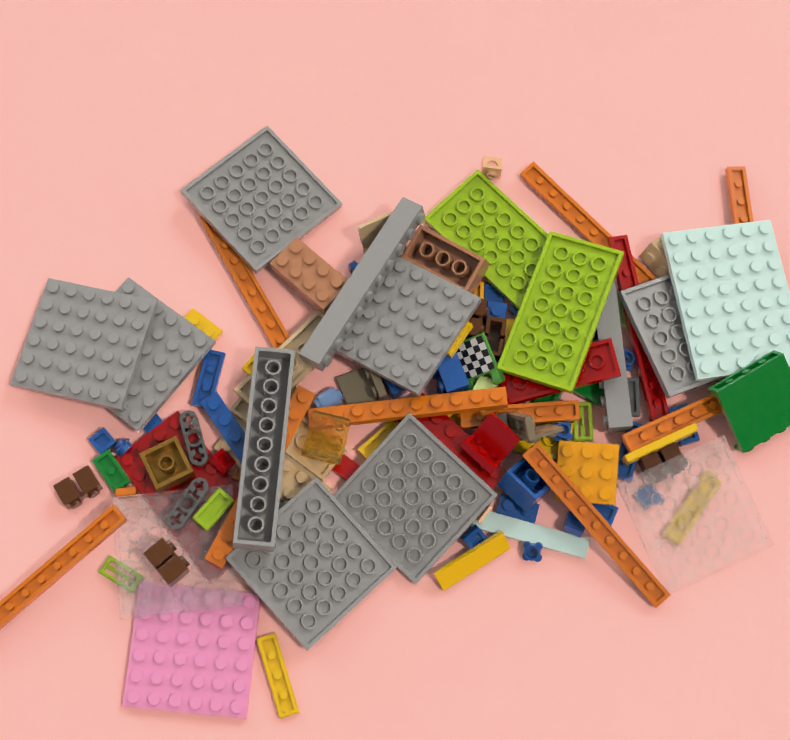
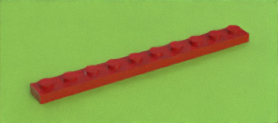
[607,235,670,422]

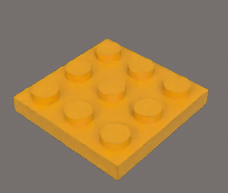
[555,441,620,505]

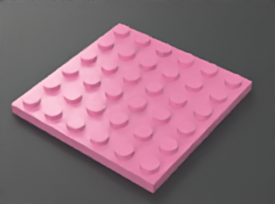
[122,582,261,719]

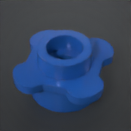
[624,348,635,371]
[553,421,573,442]
[114,438,132,456]
[522,541,543,562]

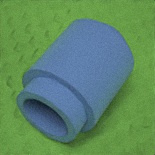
[313,387,344,408]

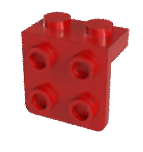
[460,413,520,474]

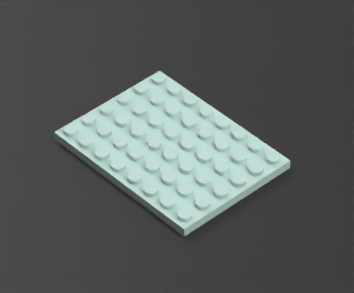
[660,220,790,381]

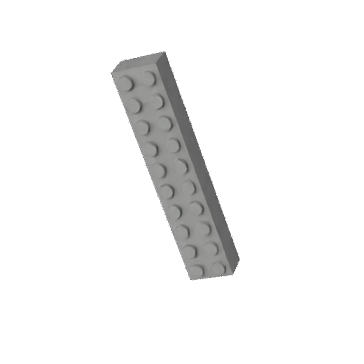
[233,346,295,552]

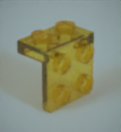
[301,411,351,465]

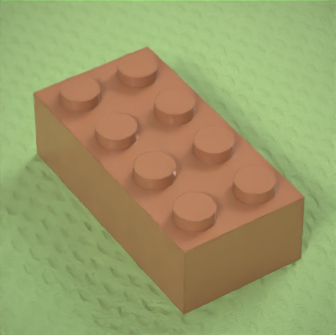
[401,225,490,294]
[270,237,347,315]

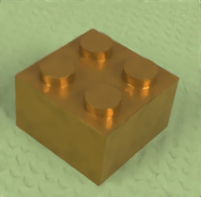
[139,436,196,494]

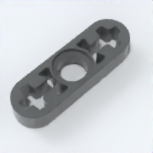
[180,410,209,467]
[166,478,209,531]

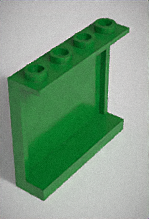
[708,350,790,453]

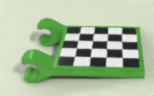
[457,332,505,391]

